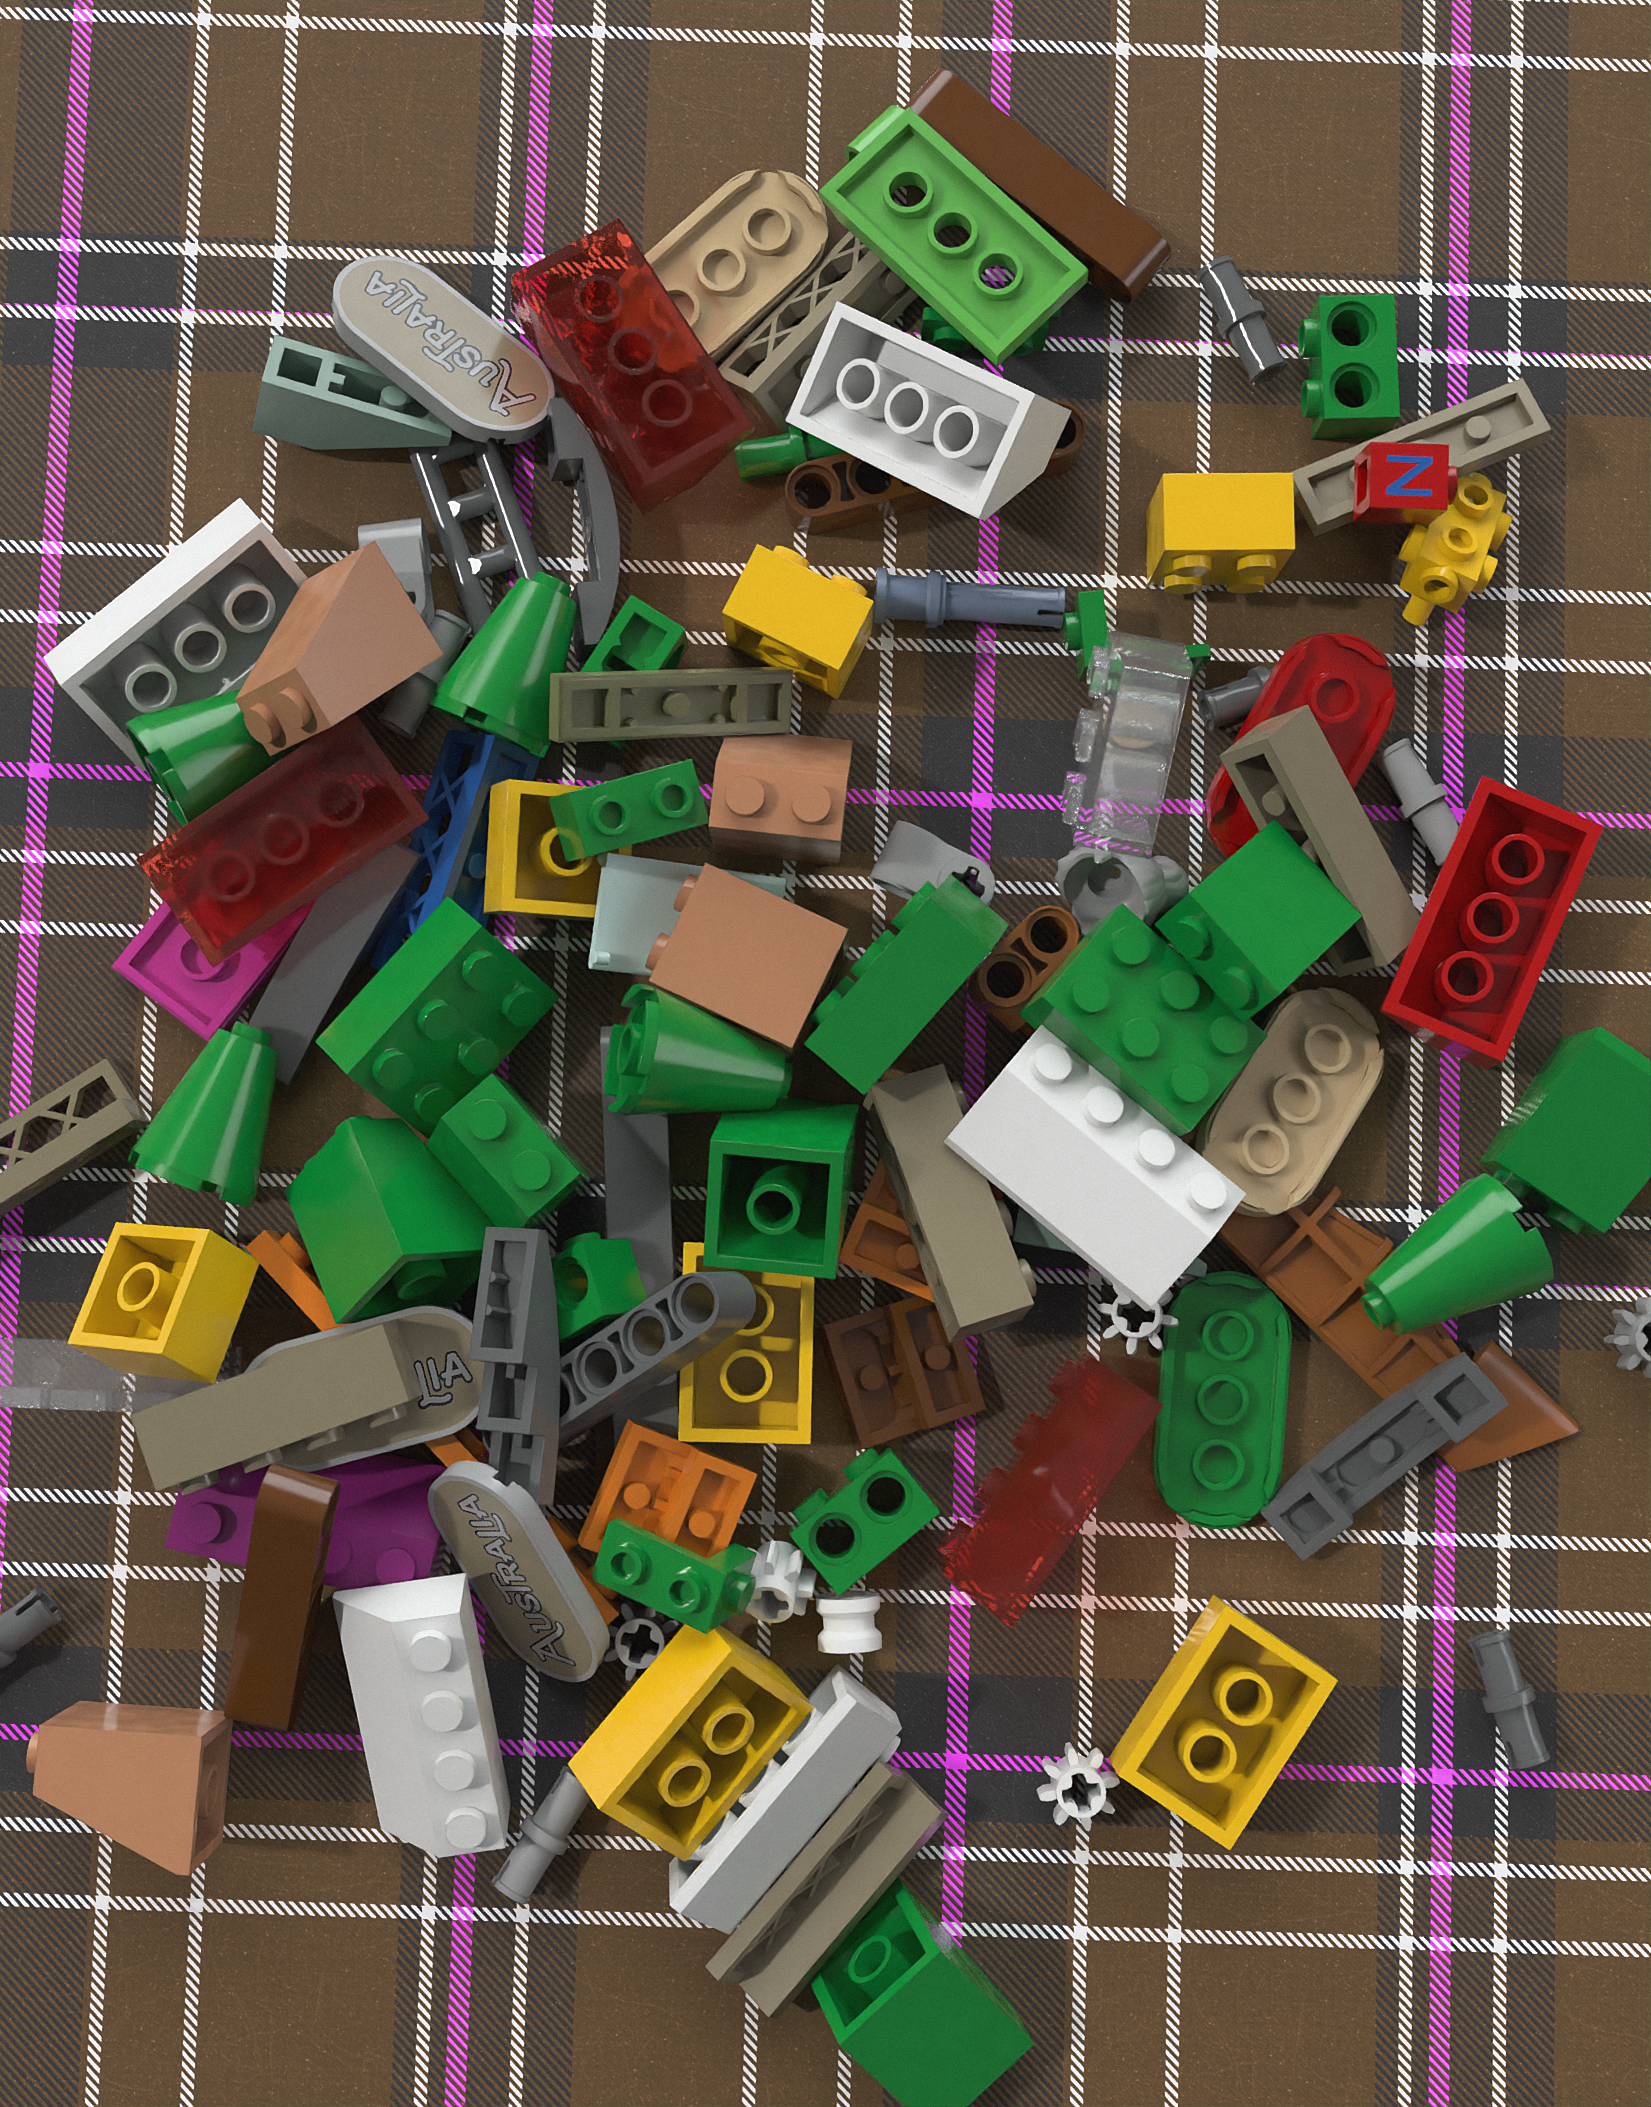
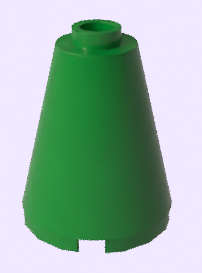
[428,571,578,759]
[125,689,304,835]
[604,984,792,1116]
[127,1021,280,1208]
[1360,1173,1554,1336]

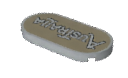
[331,255,555,445]
[245,1304,485,1472]
[428,1461,610,1682]

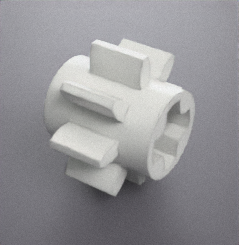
[1097,1283,1179,1356]
[745,1541,817,1623]
[1037,1742,1120,1831]

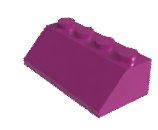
[164,1452,447,1590]

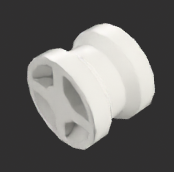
[816,1591,882,1654]

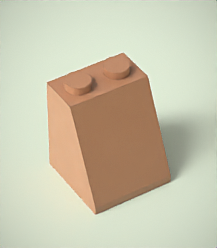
[235,540,444,756]
[708,733,853,866]
[645,862,850,1060]
[26,1701,233,1876]

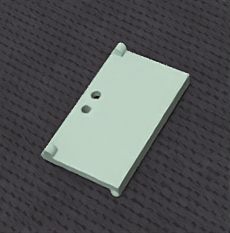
[588,852,786,976]

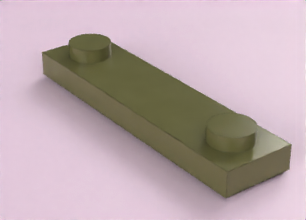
[549,666,793,743]

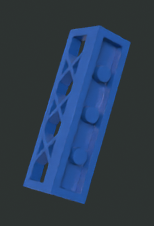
[370,729,540,971]

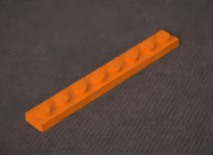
[245,1230,621,1625]

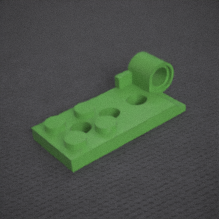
[819,105,1089,367]

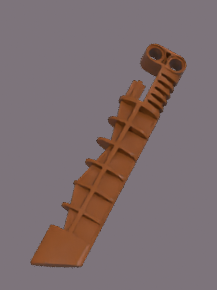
[968,905,1579,1473]

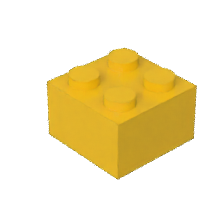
[1146,473,1295,594]
[722,544,874,699]
[484,779,632,922]
[67,1222,260,1384]

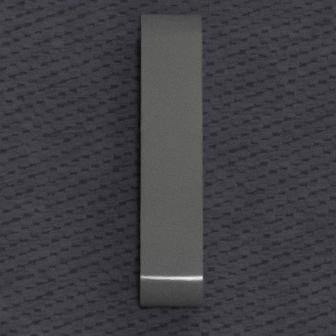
[481,1271,756,1453]

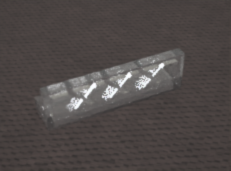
[0,1337,242,1412]

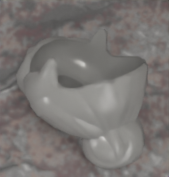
[1055,838,1189,937]

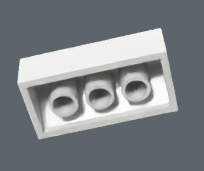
[785,301,1072,521]
[43,498,308,772]
[944,1024,1246,1312]
[332,1573,511,1858]
[669,1663,902,1935]

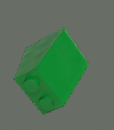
[1154,819,1362,1023]
[1479,1027,1651,1237]
[426,1073,594,1229]
[703,1098,859,1279]
[284,1115,495,1325]
[809,1877,1035,2107]

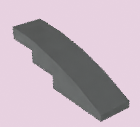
[248,824,422,1085]
[468,1227,560,1506]

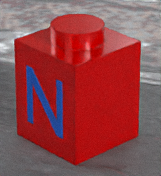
[1353,442,1458,524]

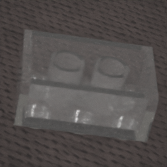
[1060,630,1193,859]

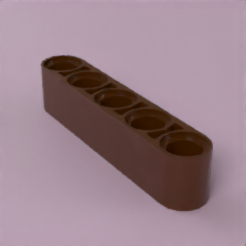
[903,68,1172,306]
[785,401,1087,535]
[224,1463,341,1735]

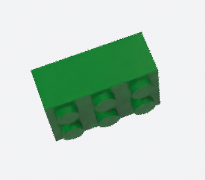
[804,874,1009,1095]
[316,896,560,1139]
[1018,903,1268,1137]

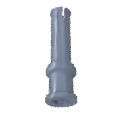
[873,567,1065,629]

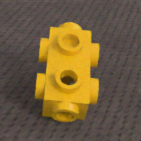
[1398,472,1513,626]

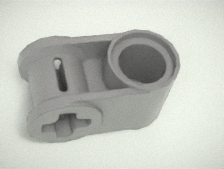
[358,517,435,628]
[869,820,995,906]

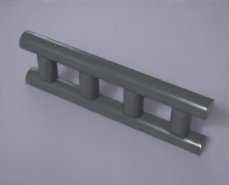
[406,432,544,637]

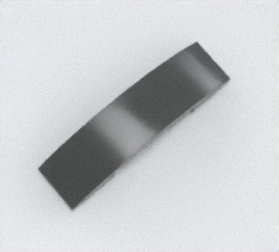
[543,398,620,662]
[1261,1351,1509,1561]

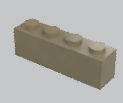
[1219,705,1420,978]
[862,1064,1036,1343]
[130,1319,423,1496]

